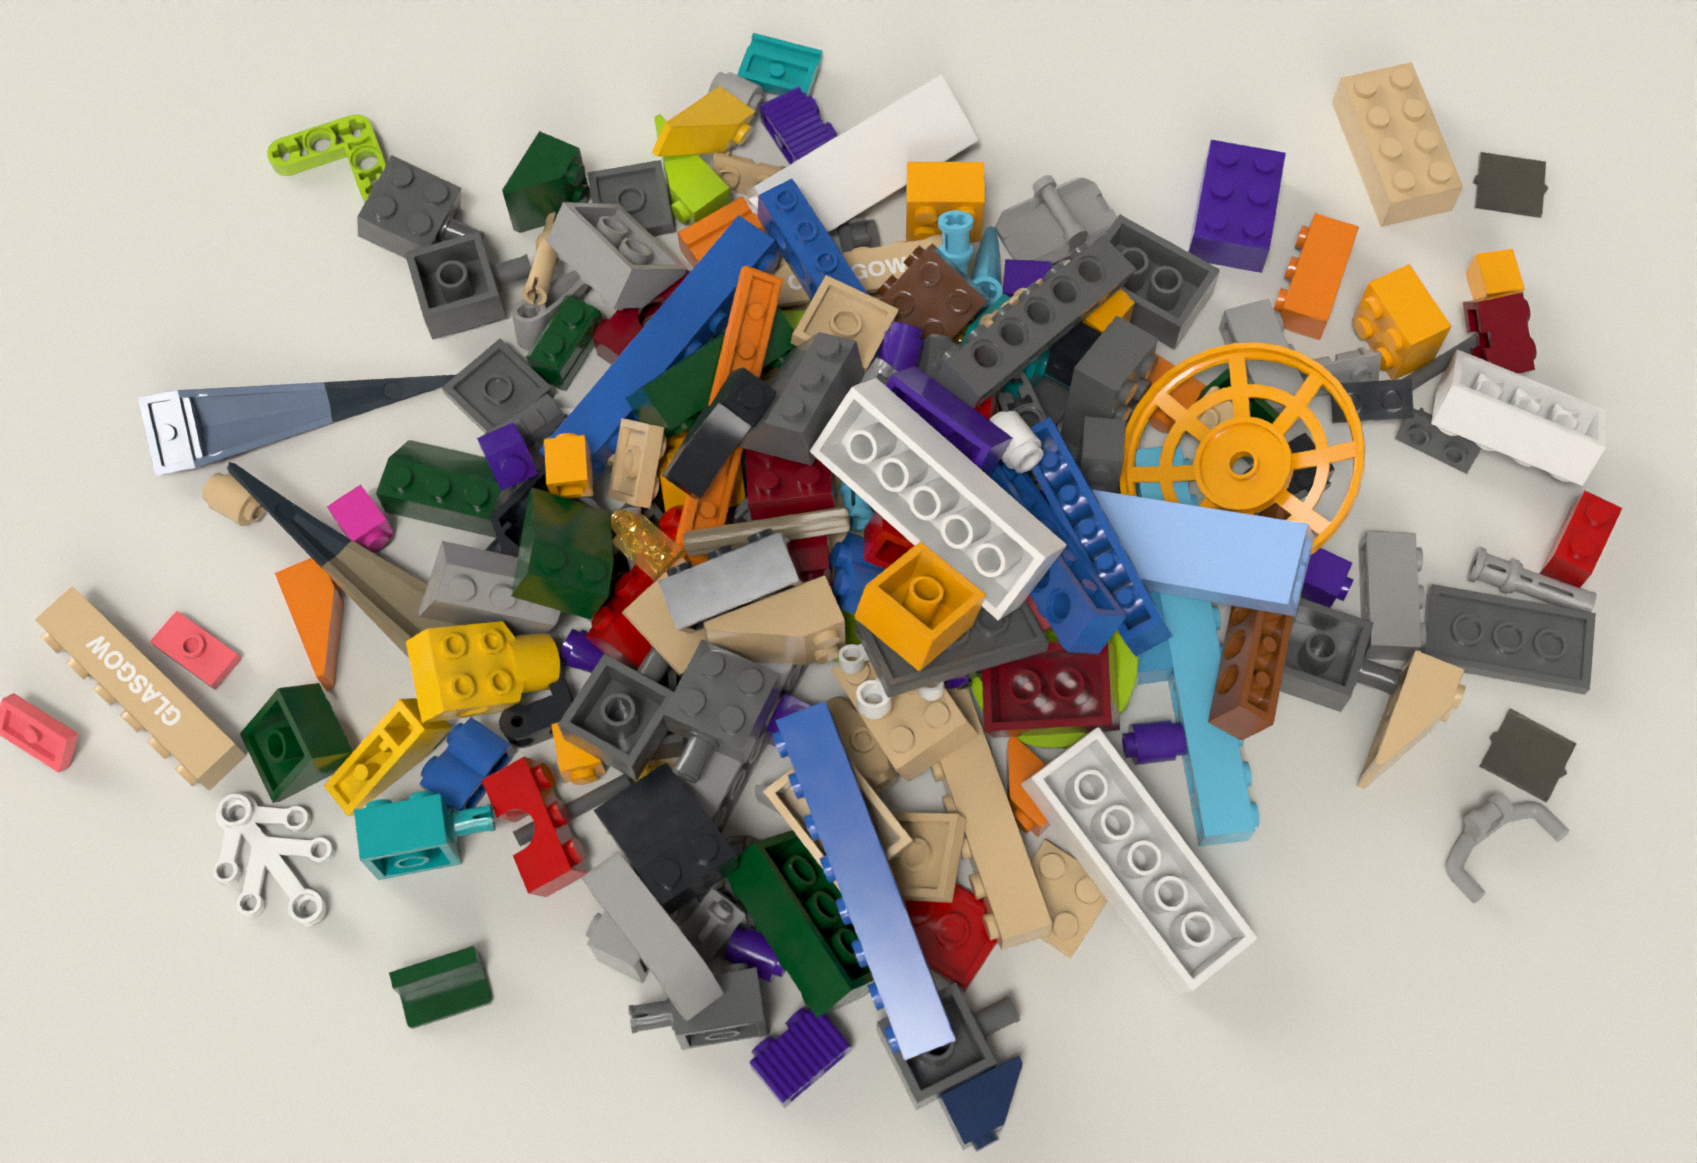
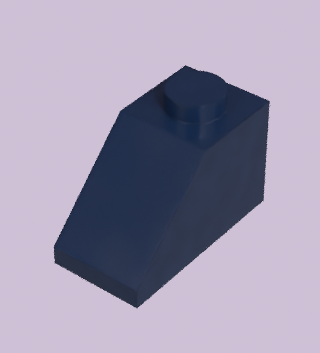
[938,1055,1023,1152]

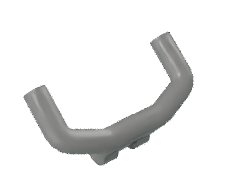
[1446,793,1570,903]

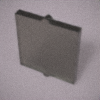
[1473,152,1548,218]
[1479,708,1577,802]

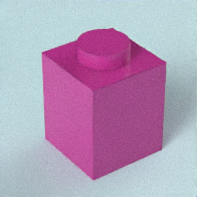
[327,484,394,552]

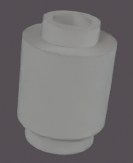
[708,72,766,117]

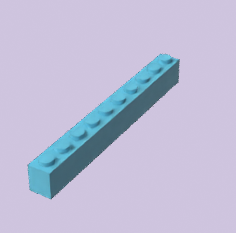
[1135,445,1260,847]

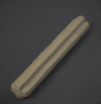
[683,506,851,556]

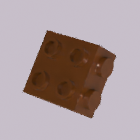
[876,243,990,340]

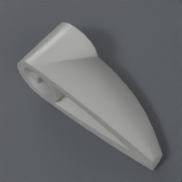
[511,270,589,350]

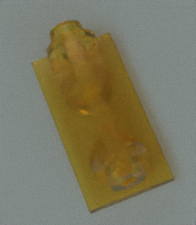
[611,510,685,580]

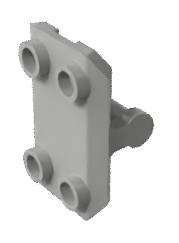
[994,175,1117,264]

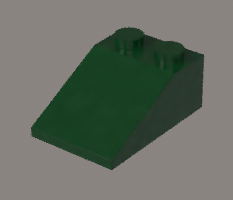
[511,488,614,620]

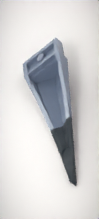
[138,374,457,476]

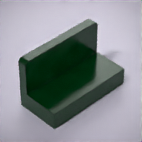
[389,946,493,1029]

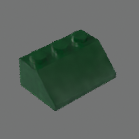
[375,440,517,538]

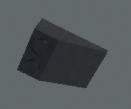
[593,762,739,915]

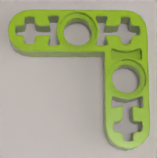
[267,114,386,204]

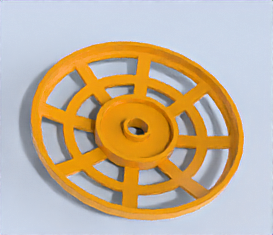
[1119,342,1366,555]

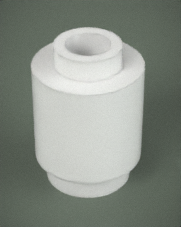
[990,411,1044,473]

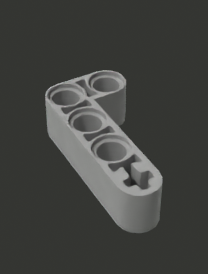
[582,851,724,1022]

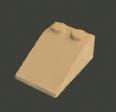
[703,575,846,665]
[1357,650,1466,789]

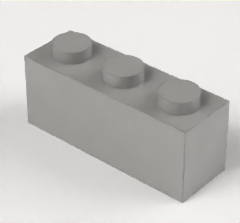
[1219,298,1306,414]
[1358,531,1427,661]

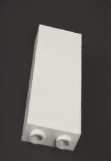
[746,74,979,253]

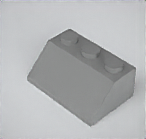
[546,202,687,310]
[418,541,561,636]

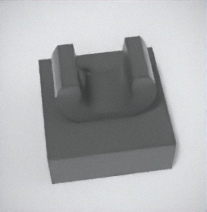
[837,217,881,253]

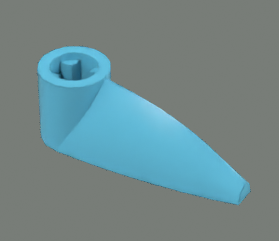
[970,226,1003,322]

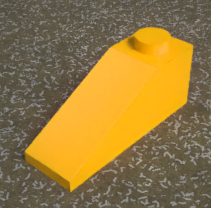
[652,86,756,157]
[324,698,452,816]

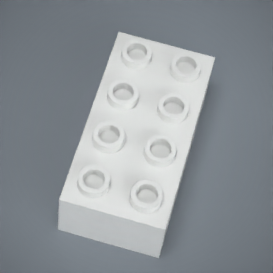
[1431,349,1606,486]

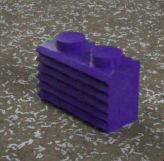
[760,86,837,165]
[749,1007,851,1108]

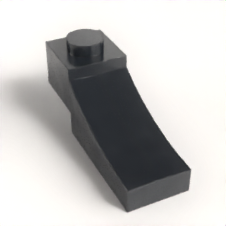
[662,367,777,499]

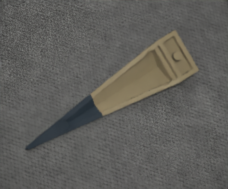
[227,462,458,658]

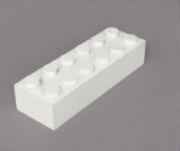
[810,378,1067,620]
[1021,727,1258,993]

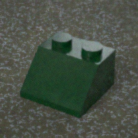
[502,131,590,233]
[240,683,353,803]

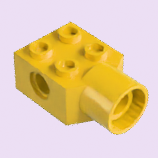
[406,621,560,723]

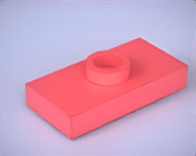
[150,610,241,690]

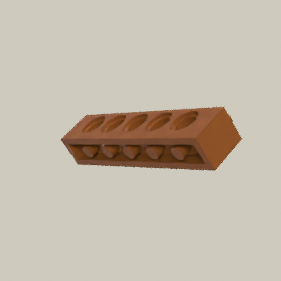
[1208,503,1293,741]

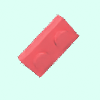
[0,693,79,773]

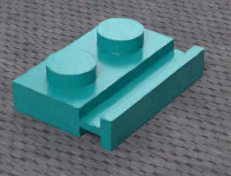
[737,33,823,97]

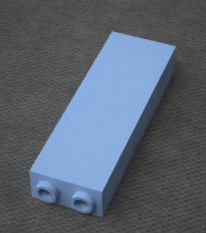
[1093,490,1315,617]

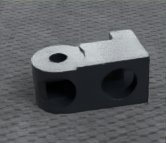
[499,679,574,748]

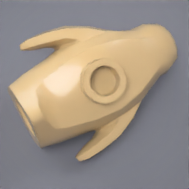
[826,696,898,795]

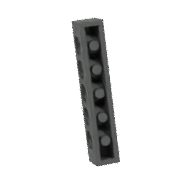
[934,235,1136,409]

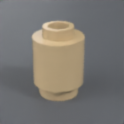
[202,473,265,526]

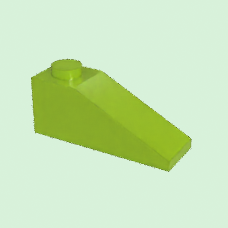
[654,114,731,225]

